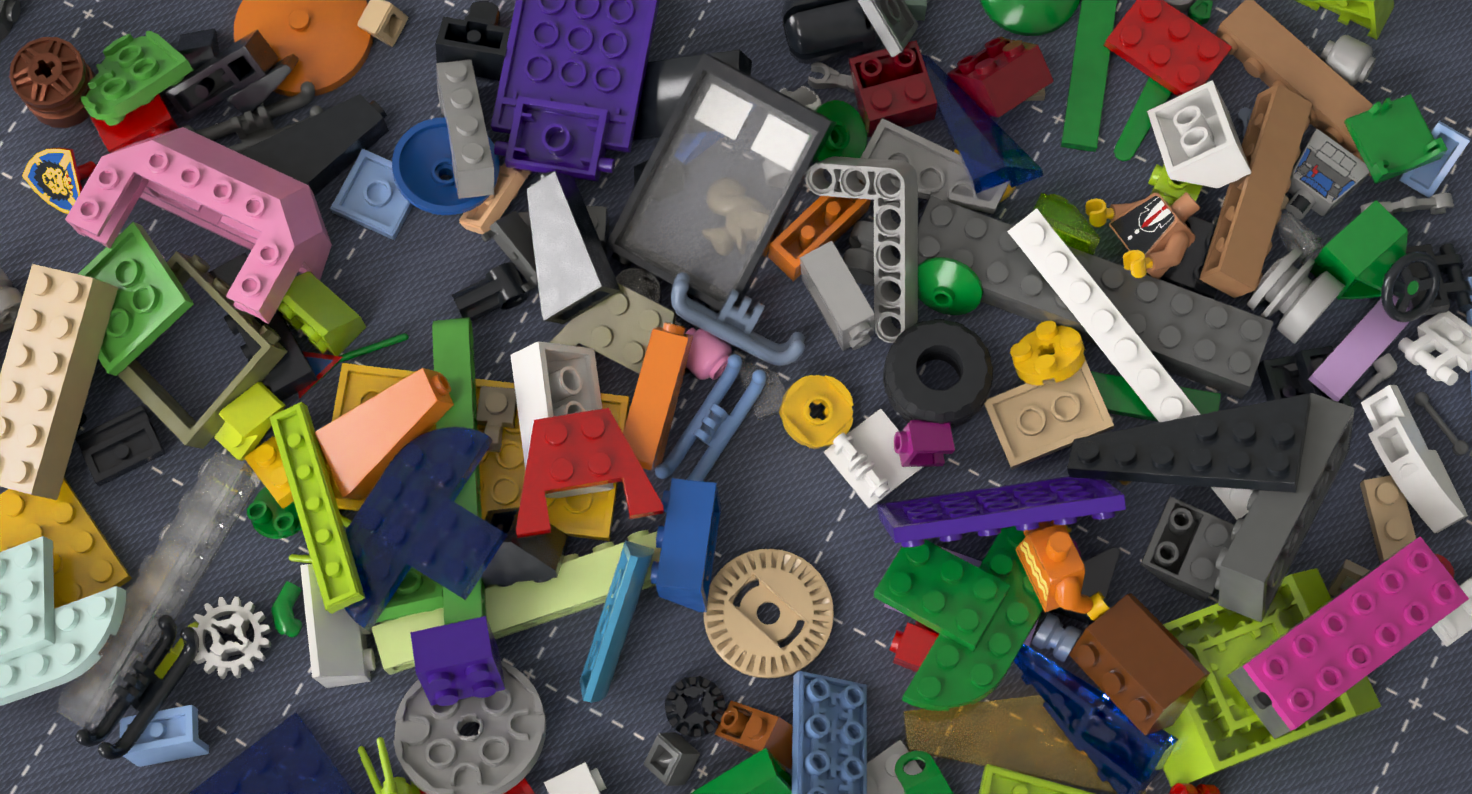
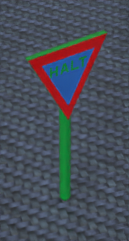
[298,333,409,399]

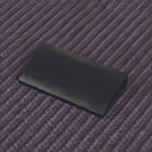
[633,49,752,141]

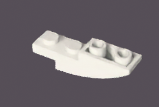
[1361,385,1468,533]

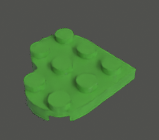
[81,31,193,126]

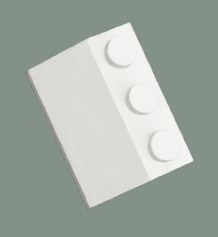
[1147,80,1251,188]
[300,564,376,688]

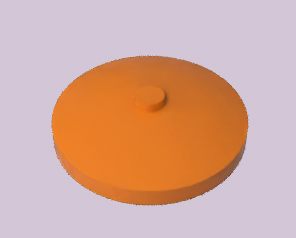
[234,0,374,97]

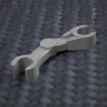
[808,62,855,93]
[1360,193,1454,215]

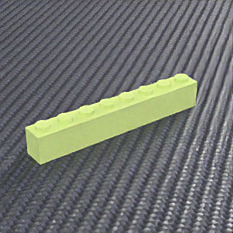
[371,530,661,675]

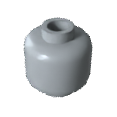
[1320,35,1376,86]

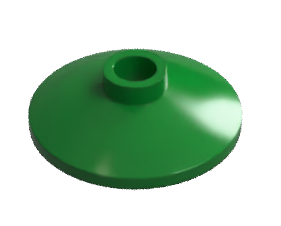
[808,100,867,162]
[918,257,983,315]

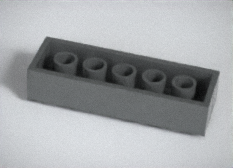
[1215,393,1354,623]

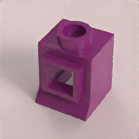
[894,420,955,467]

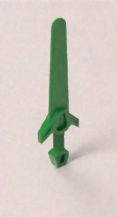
[1114,0,1213,161]

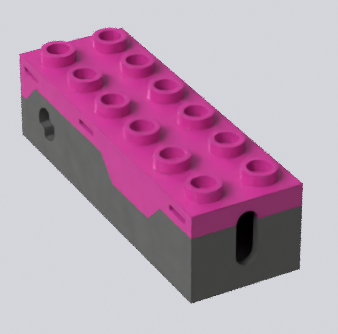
[1227,536,1469,739]

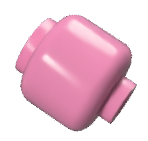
[685,328,732,380]

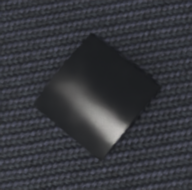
[1257,346,1352,407]

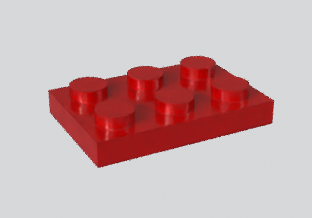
[1104,0,1232,96]

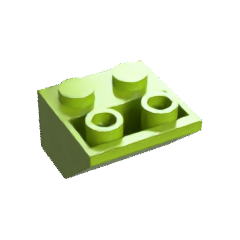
[277,271,366,356]

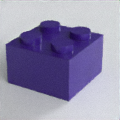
[410,616,506,706]

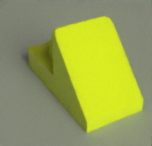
[214,382,286,461]

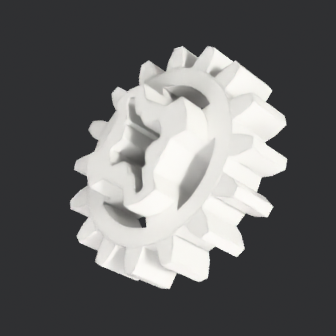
[192,596,271,679]

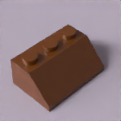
[1069,593,1210,736]

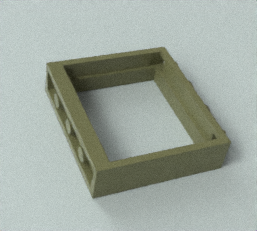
[118,251,288,449]

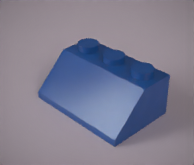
[651,478,721,612]

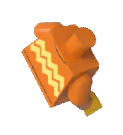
[1016,520,1110,621]

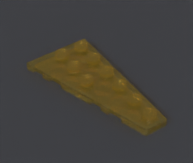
[903,688,1146,794]

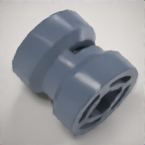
[1031,612,1082,663]

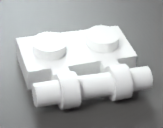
[1398,311,1472,386]

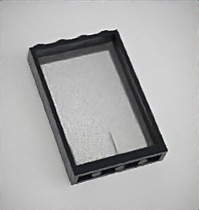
[605,53,836,313]

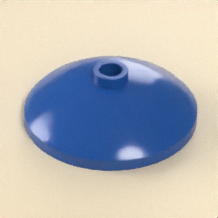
[392,117,500,215]

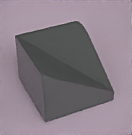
[643,732,701,786]

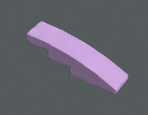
[1308,296,1409,402]

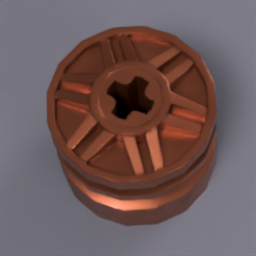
[9,37,96,128]

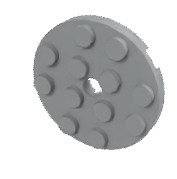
[393,661,546,794]

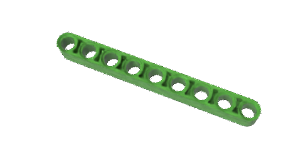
[432,317,487,625]

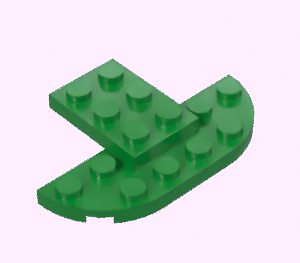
[873,526,1043,711]

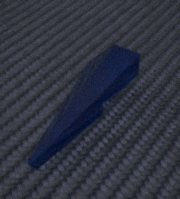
[922,55,1044,194]
[1014,644,1179,794]

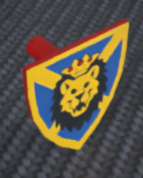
[22,148,96,214]

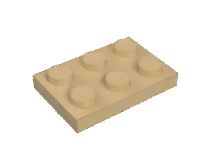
[984,360,1114,470]

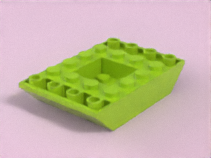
[1148,568,1381,788]

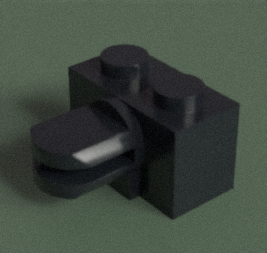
[435,1,510,81]

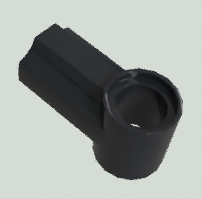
[452,262,529,322]

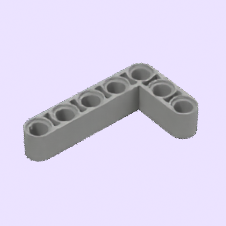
[805,156,918,343]

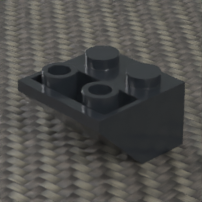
[474,507,569,587]

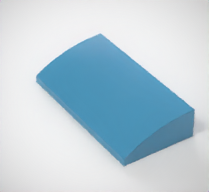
[579,540,654,703]

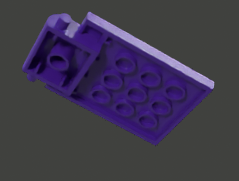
[491,0,660,182]

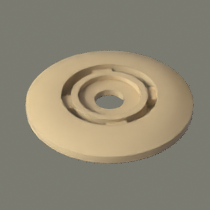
[703,549,834,679]

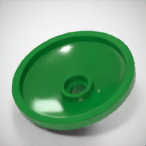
[980,0,1080,36]

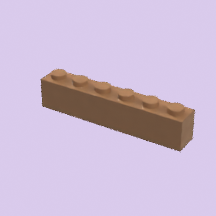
[1215,0,1373,177]
[1200,84,1313,298]

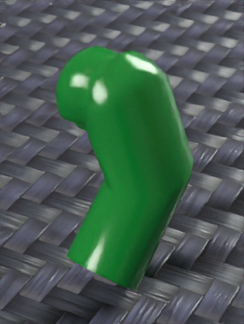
[271,581,302,638]

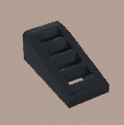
[227,54,299,114]

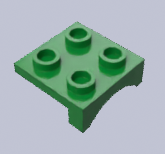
[1344,94,1448,184]

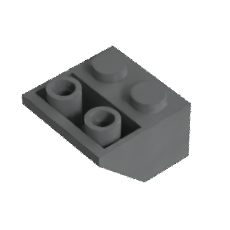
[1141,496,1235,602]

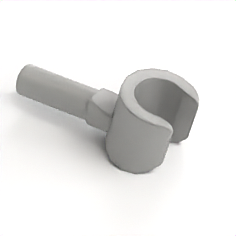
[1355,353,1397,400]

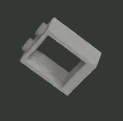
[800,241,875,351]

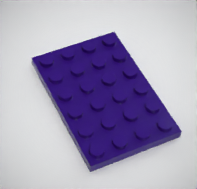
[877,476,1126,547]

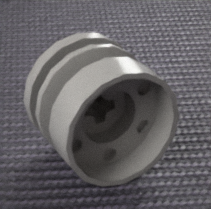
[1247,247,1345,344]

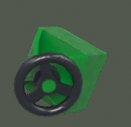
[1310,200,1441,322]

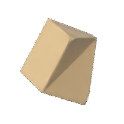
[357,0,409,47]

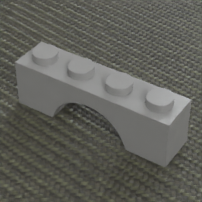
[436,60,494,199]

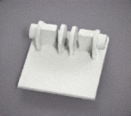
[824,409,923,509]

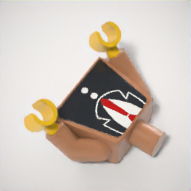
[1086,192,1201,279]

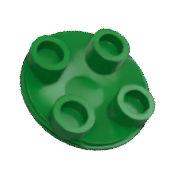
[247,487,302,539]

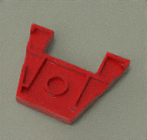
[516,408,664,538]

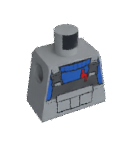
[1286,129,1370,219]

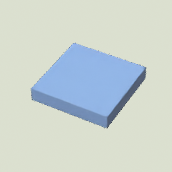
[330,148,413,240]

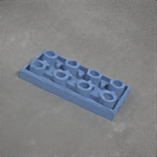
[792,671,867,794]

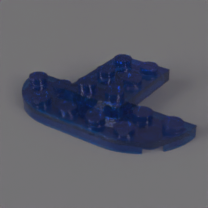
[345,427,508,631]

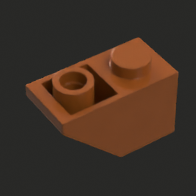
[715,700,793,769]

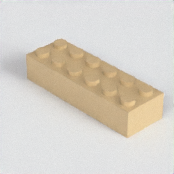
[0,264,118,500]

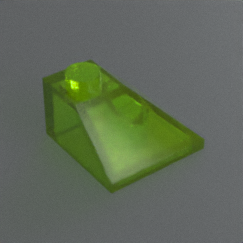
[1032,192,1101,255]

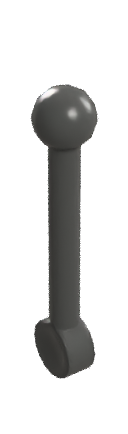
[1414,392,1469,456]

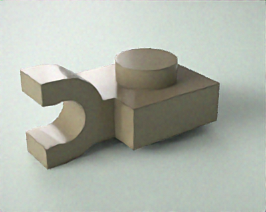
[476,386,517,452]

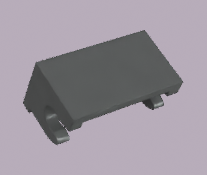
[480,211,538,293]

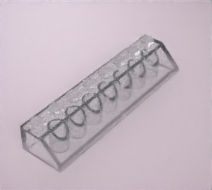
[56,452,261,731]

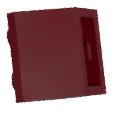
[947,37,1054,118]
[849,40,938,138]

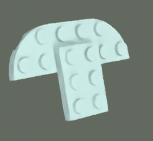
[0,536,126,706]

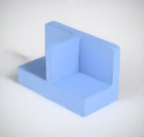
[120,705,209,767]

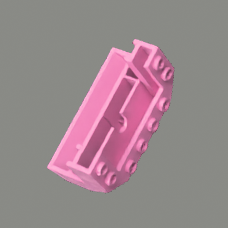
[65,127,332,324]

